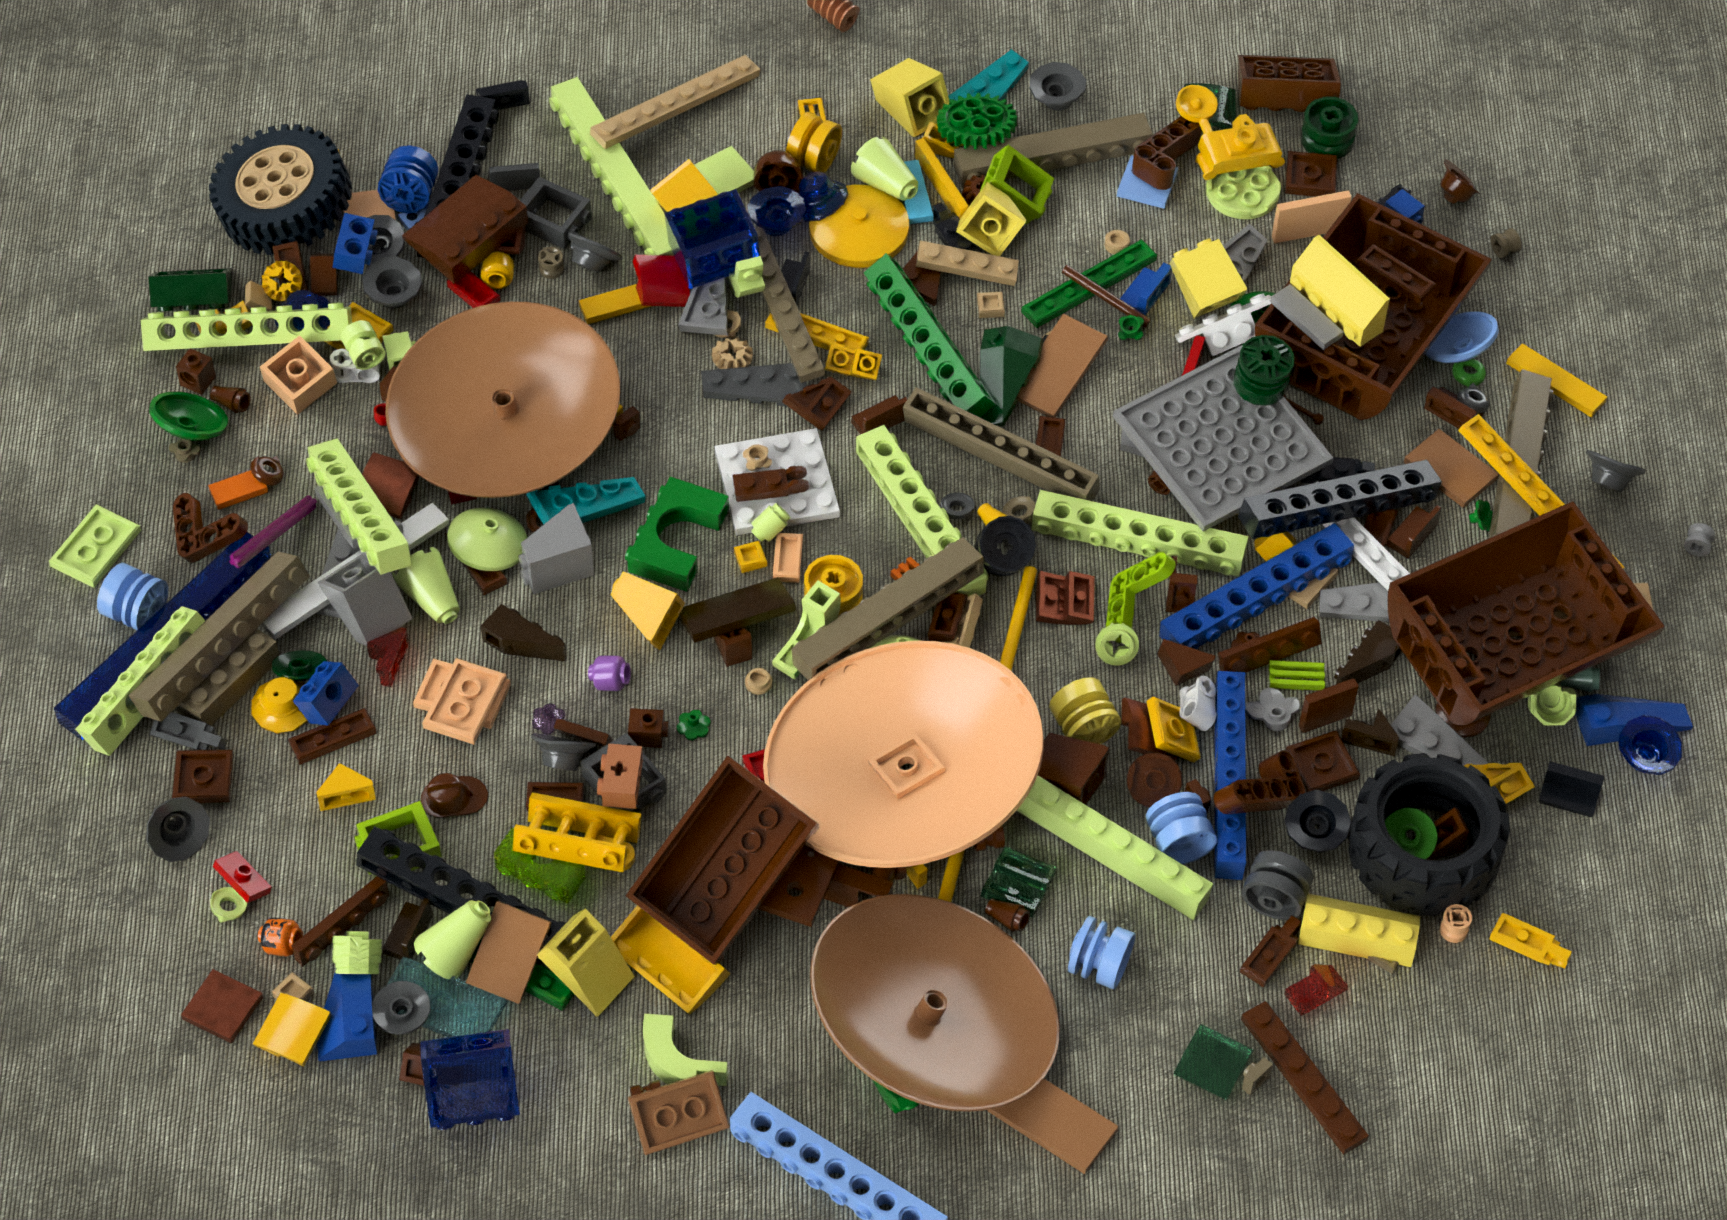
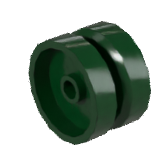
[1301,97,1359,159]

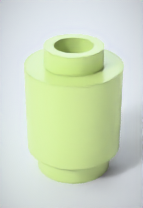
[751,503,791,542]

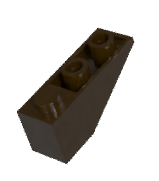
[481,604,567,661]
[1334,620,1402,684]

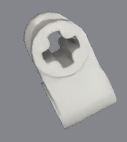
[330,349,380,383]
[1179,676,1217,731]

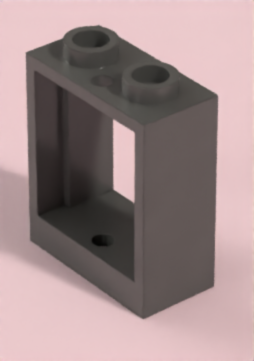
[520,177,593,249]
[581,733,666,813]

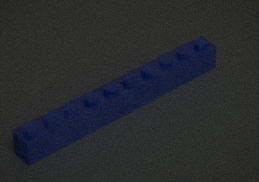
[54,532,271,740]

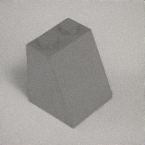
[518,503,594,594]
[318,554,413,647]

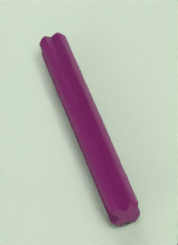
[229,495,317,568]

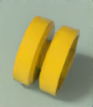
[786,112,842,175]
[804,555,863,617]

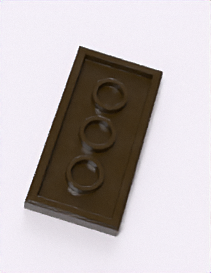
[678,577,796,643]

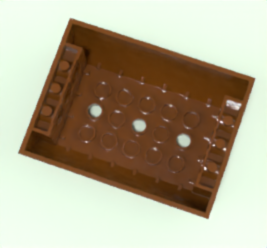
[1255,193,1492,420]
[1388,501,1665,725]

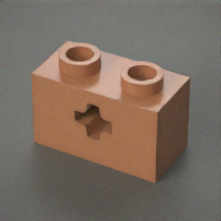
[597,744,643,809]

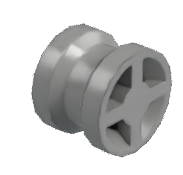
[1684,523,1715,556]

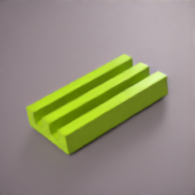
[1269,660,1325,691]

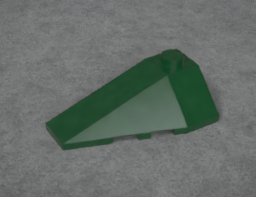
[980,326,1043,427]

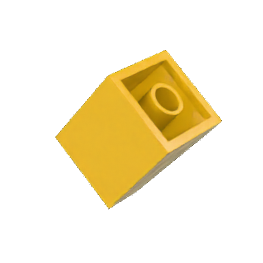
[650,159,737,252]

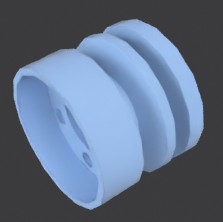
[97,563,168,633]
[1145,792,1217,864]
[1068,916,1136,990]

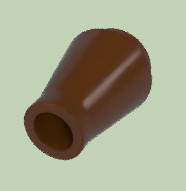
[210,385,251,413]
[985,898,1030,932]

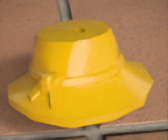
[251,677,308,734]

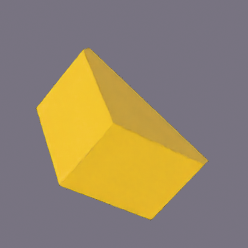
[316,763,376,811]

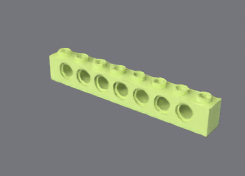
[141,302,352,351]
[856,425,988,596]
[306,438,412,575]
[1031,490,1248,577]

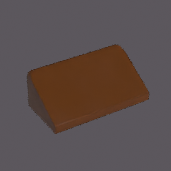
[928,592,968,642]

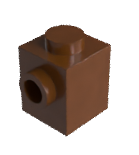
[628,708,669,748]

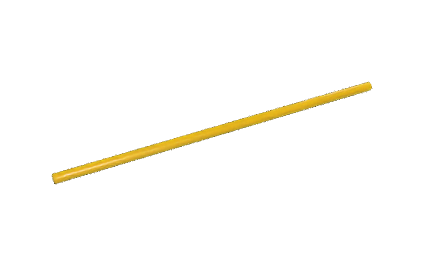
[938,566,1037,902]

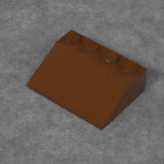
[1238,55,1341,112]
[402,175,528,284]

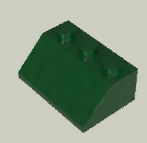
[148,268,232,311]

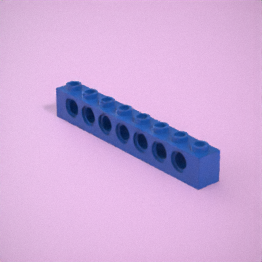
[1159,523,1354,649]
[1214,671,1246,880]

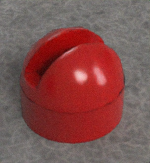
[373,403,387,426]

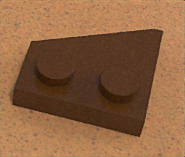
[902,251,941,306]
[782,377,852,431]

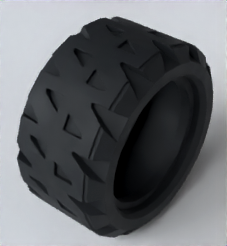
[1348,753,1510,916]

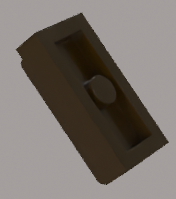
[383,898,433,963]

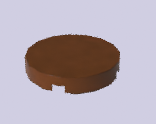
[1126,752,1182,808]

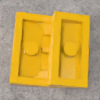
[253,993,331,1067]

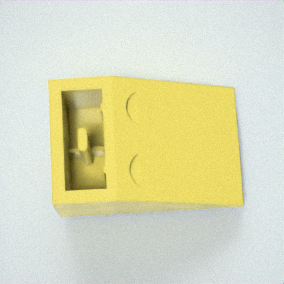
[537,908,635,1017]

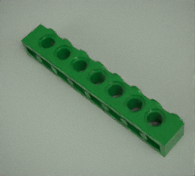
[863,253,996,417]

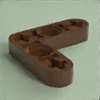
[173,493,248,563]

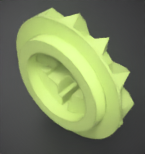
[1095,623,1139,666]

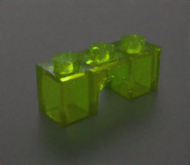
[494,828,586,904]

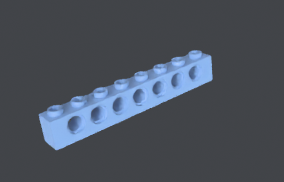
[730,1092,948,1220]

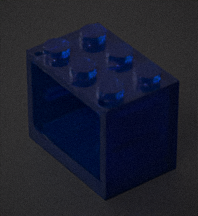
[664,189,760,289]
[420,1029,520,1130]

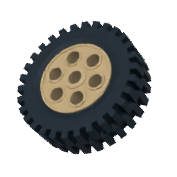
[209,124,352,255]

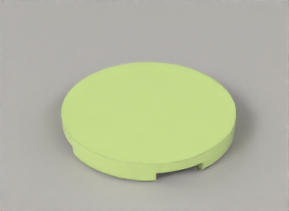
[1206,166,1281,219]

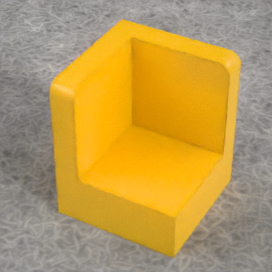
[1254,532,1296,561]

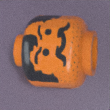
[258,917,303,957]

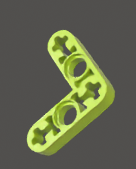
[1106,552,1176,643]

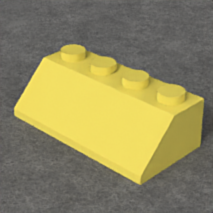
[1290,235,1390,347]
[1298,894,1420,967]

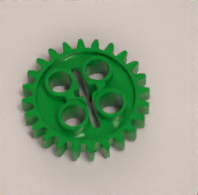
[937,93,1017,150]

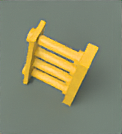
[513,792,642,873]

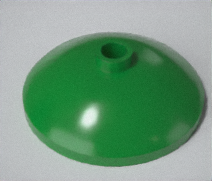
[149,392,228,441]

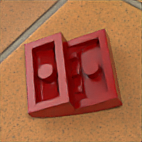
[632,254,690,307]

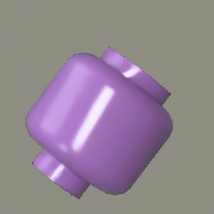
[588,655,631,691]

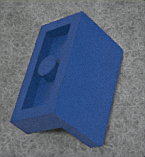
[1120,262,1172,315]

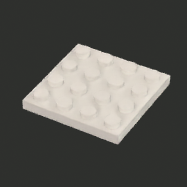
[714,428,840,536]

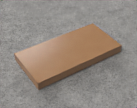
[1016,314,1108,418]
[987,1079,1118,1174]

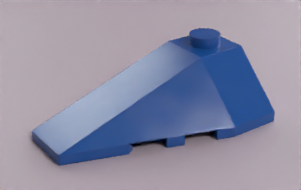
[1575,694,1693,746]
[317,973,377,1061]

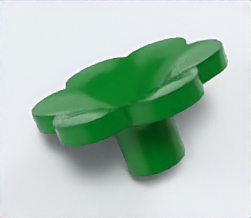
[1469,500,1493,531]
[676,710,711,741]

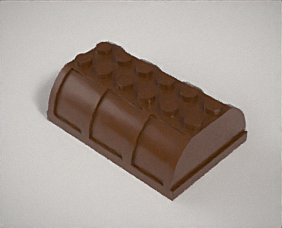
[625,756,820,965]

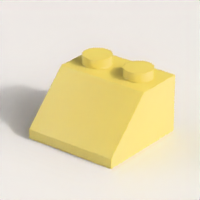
[956,182,1026,256]

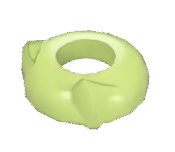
[210,887,247,923]

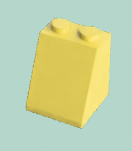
[870,58,949,137]
[1169,238,1247,319]

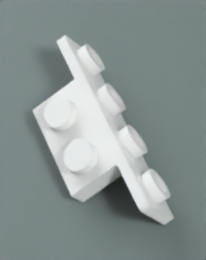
[1175,293,1271,356]

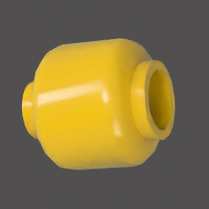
[480,251,515,289]

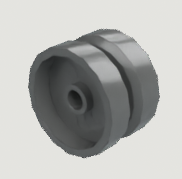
[1241,850,1314,920]

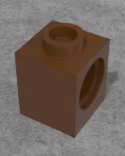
[176,348,216,395]

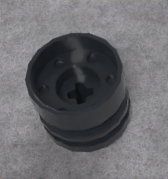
[975,516,1036,577]

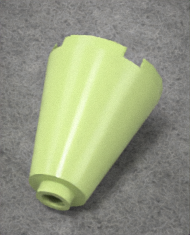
[851,137,918,201]
[392,547,460,624]
[414,900,491,979]

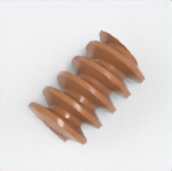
[807,0,860,33]

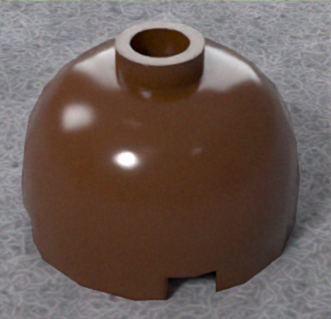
[753,150,803,201]

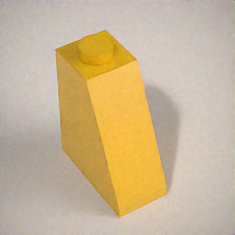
[610,571,685,650]

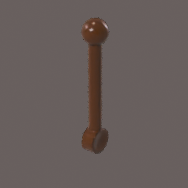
[1284,395,1324,425]

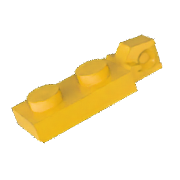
[1489,913,1572,969]

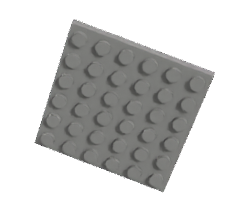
[1113,345,1333,531]

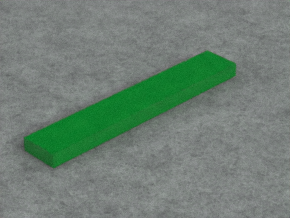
[1021,239,1157,328]

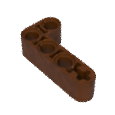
[1131,116,1202,190]
[1213,750,1305,814]

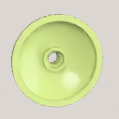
[447,508,527,571]

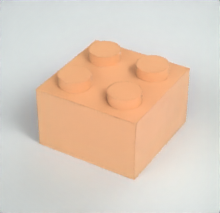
[260,335,337,415]

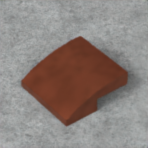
[362,452,420,519]
[1036,571,1095,625]
[1121,697,1177,760]

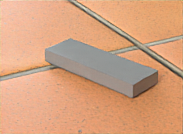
[1270,284,1344,350]

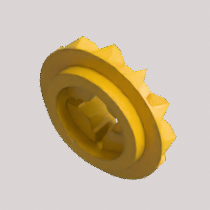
[261,261,302,301]

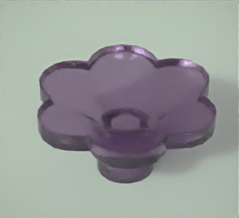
[532,703,565,735]

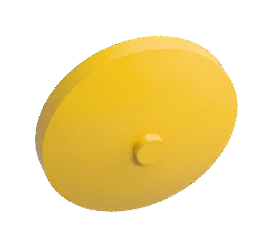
[809,184,909,268]

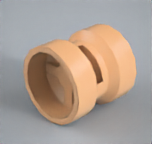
[1440,904,1472,943]

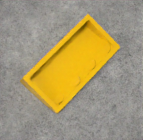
[611,905,731,1015]

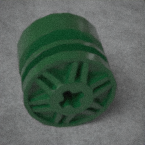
[1233,335,1294,406]

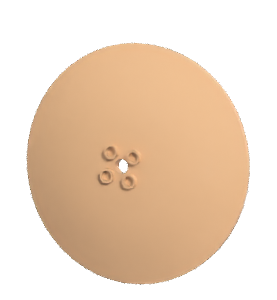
[763,641,1044,868]

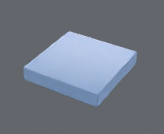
[1117,155,1179,209]

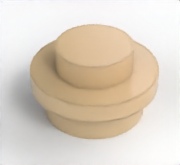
[745,668,772,695]

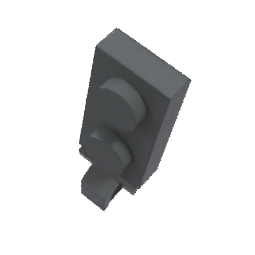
[149,712,228,750]

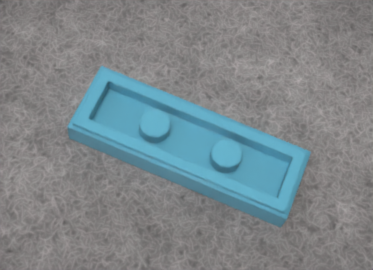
[903,160,934,225]

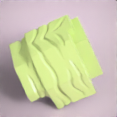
[1528,683,1576,726]
[332,931,382,974]

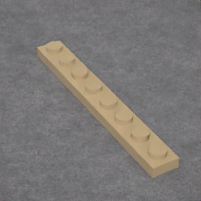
[590,55,760,149]

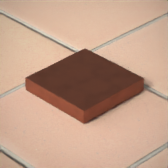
[181,969,263,1043]

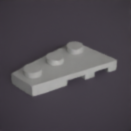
[1223,224,1267,283]
[678,268,728,336]

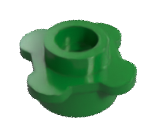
[1118,315,1144,340]

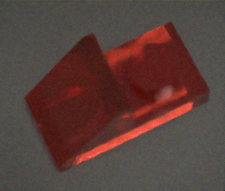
[367,627,409,687]
[1284,964,1348,1016]

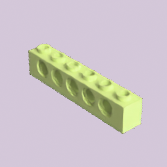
[75,606,205,756]

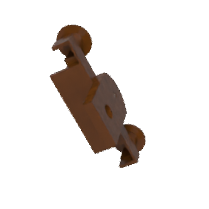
[758,845,907,927]

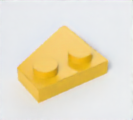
[1463,763,1535,804]

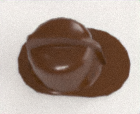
[1440,160,1480,204]
[420,773,488,818]

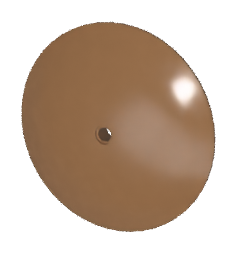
[386,301,620,498]
[810,894,1060,1112]

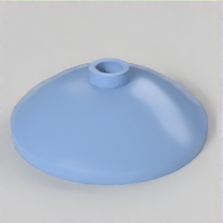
[1426,311,1499,363]

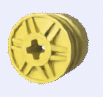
[1049,677,1121,744]

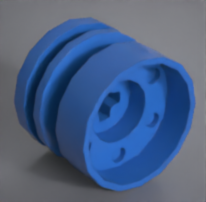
[378,145,439,213]

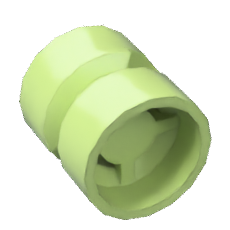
[340,320,386,370]

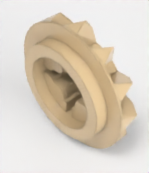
[712,336,753,369]

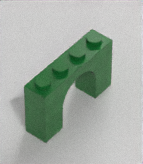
[625,476,729,592]

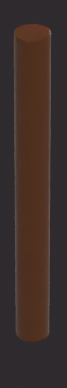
[1062,265,1151,328]

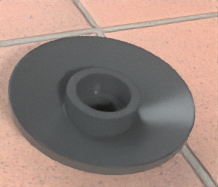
[372,981,431,1035]

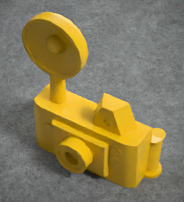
[1175,85,1285,180]

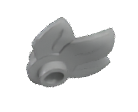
[1245,688,1300,731]

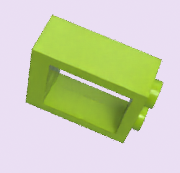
[980,144,1054,225]
[354,801,442,877]

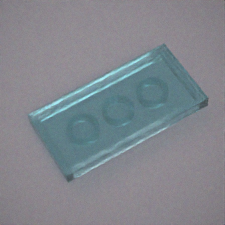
[387,956,507,1051]

